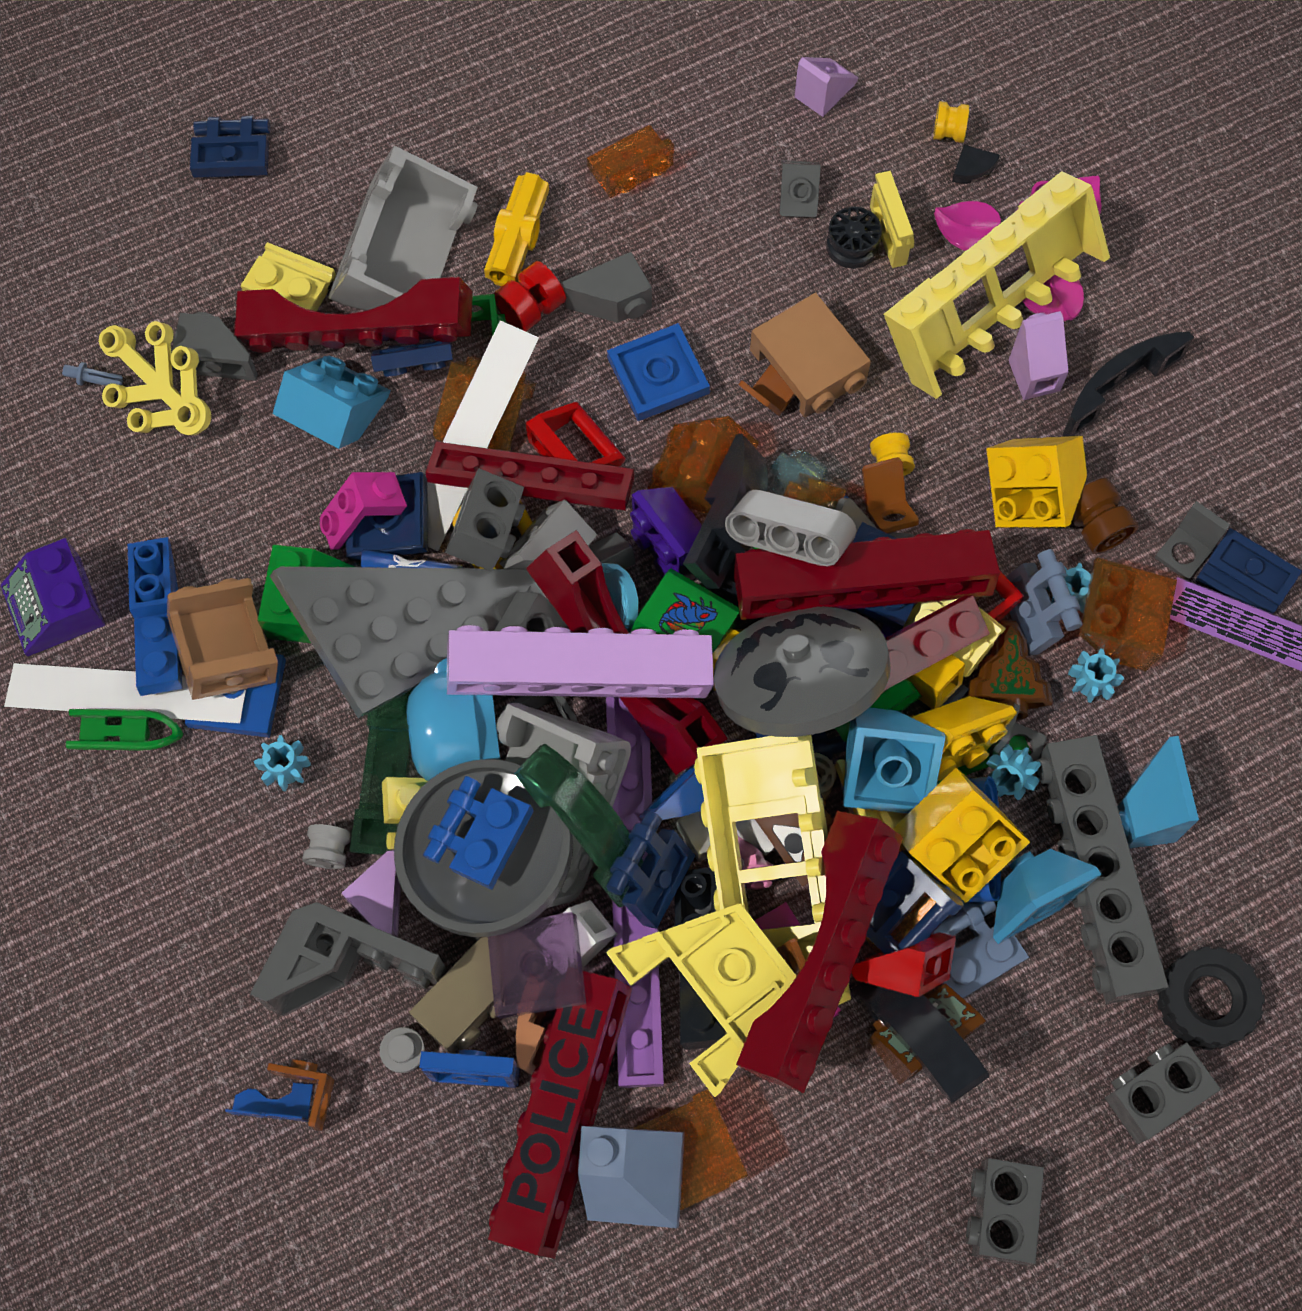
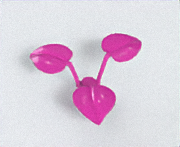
[934,176,1102,321]

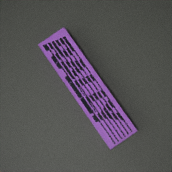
[1160,577,1302,671]

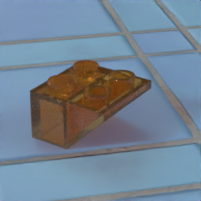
[647,416,759,513]
[1079,557,1177,671]

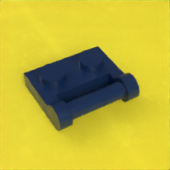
[866,850,964,954]

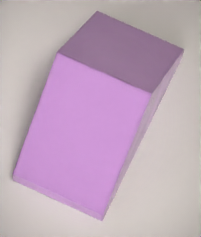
[795,57,859,117]
[342,851,401,937]

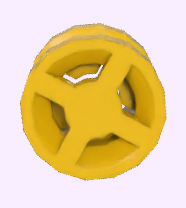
[933,101,969,143]
[870,432,915,476]

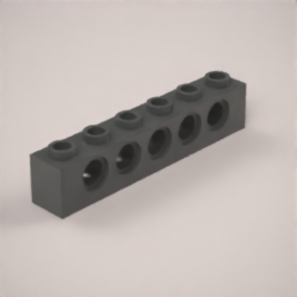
[1036,735,1168,1005]

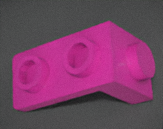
[320,472,407,550]

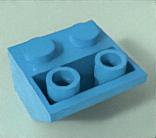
[272,356,391,449]

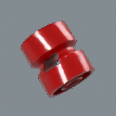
[493,261,566,332]

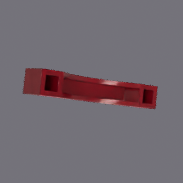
[234,277,473,353]
[526,530,728,775]
[736,811,903,1093]

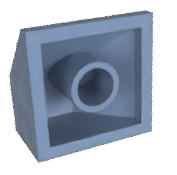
[578,1126,685,1228]

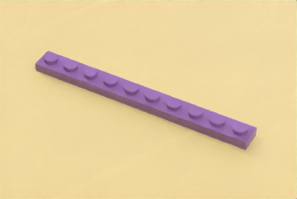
[606,697,664,1088]

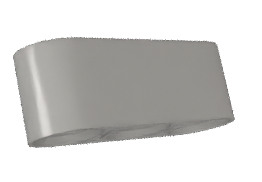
[725,490,857,566]

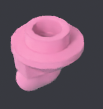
[738,836,775,890]

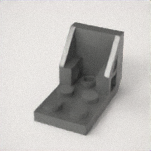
[250,902,448,1016]

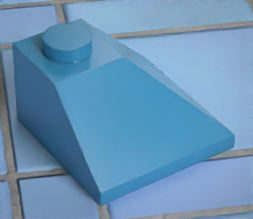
[843,708,946,814]
[1117,736,1199,849]
[993,849,1101,944]

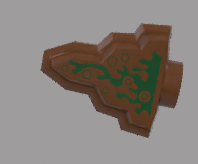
[968,620,1053,721]

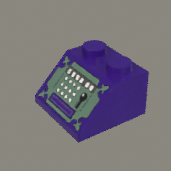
[1,538,106,657]

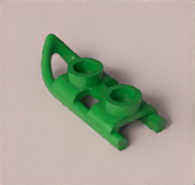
[66,709,183,751]

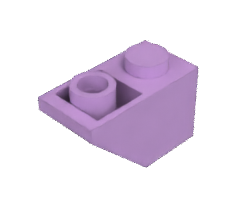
[1008,311,1068,400]

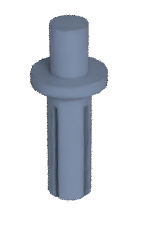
[62,362,123,386]

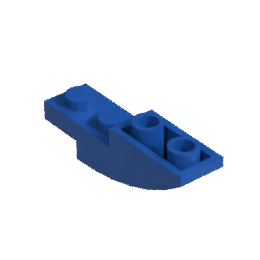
[128,537,183,696]

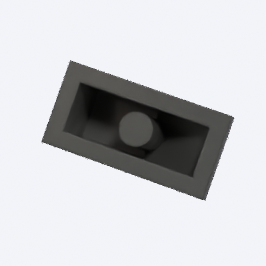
[562,252,652,323]
[171,312,258,381]

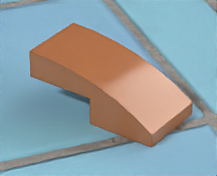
[516,973,557,1076]

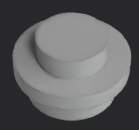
[380,1027,425,1073]

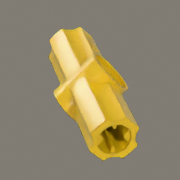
[484,172,549,286]

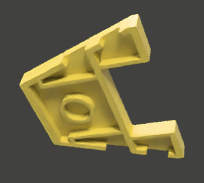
[606,903,797,1097]

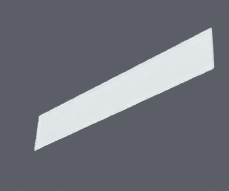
[427,320,539,551]
[4,663,246,723]

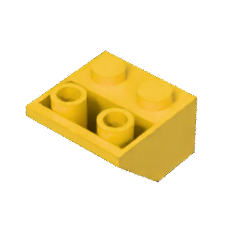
[986,436,1087,527]
[911,696,1017,781]
[893,768,1030,903]

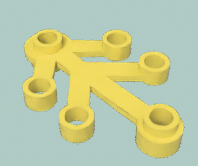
[99,321,211,436]

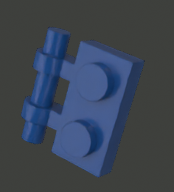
[423,776,534,890]

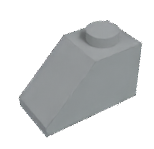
[499,499,597,569]

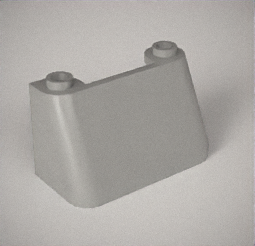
[329,145,478,311]
[497,703,631,908]

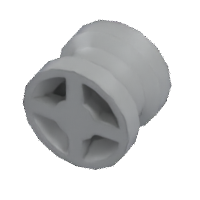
[302,824,351,869]

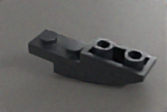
[683,433,768,589]
[675,867,726,1050]

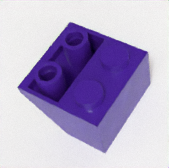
[630,487,702,581]

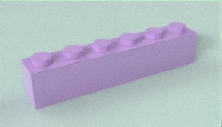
[447,625,714,698]

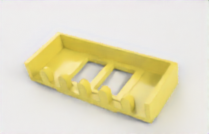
[884,171,1110,399]
[694,735,851,1005]

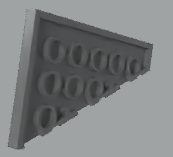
[270,566,549,719]

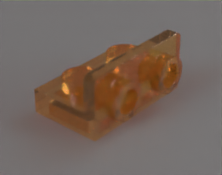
[587,125,674,198]

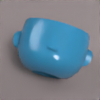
[406,658,500,781]

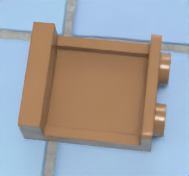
[750,292,871,418]
[167,578,278,700]

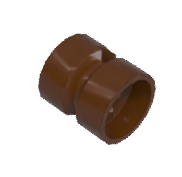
[1072,478,1139,555]

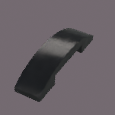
[1063,331,1194,437]
[850,982,990,1103]

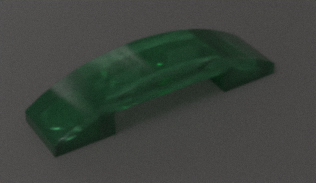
[350,690,412,856]
[514,744,644,908]

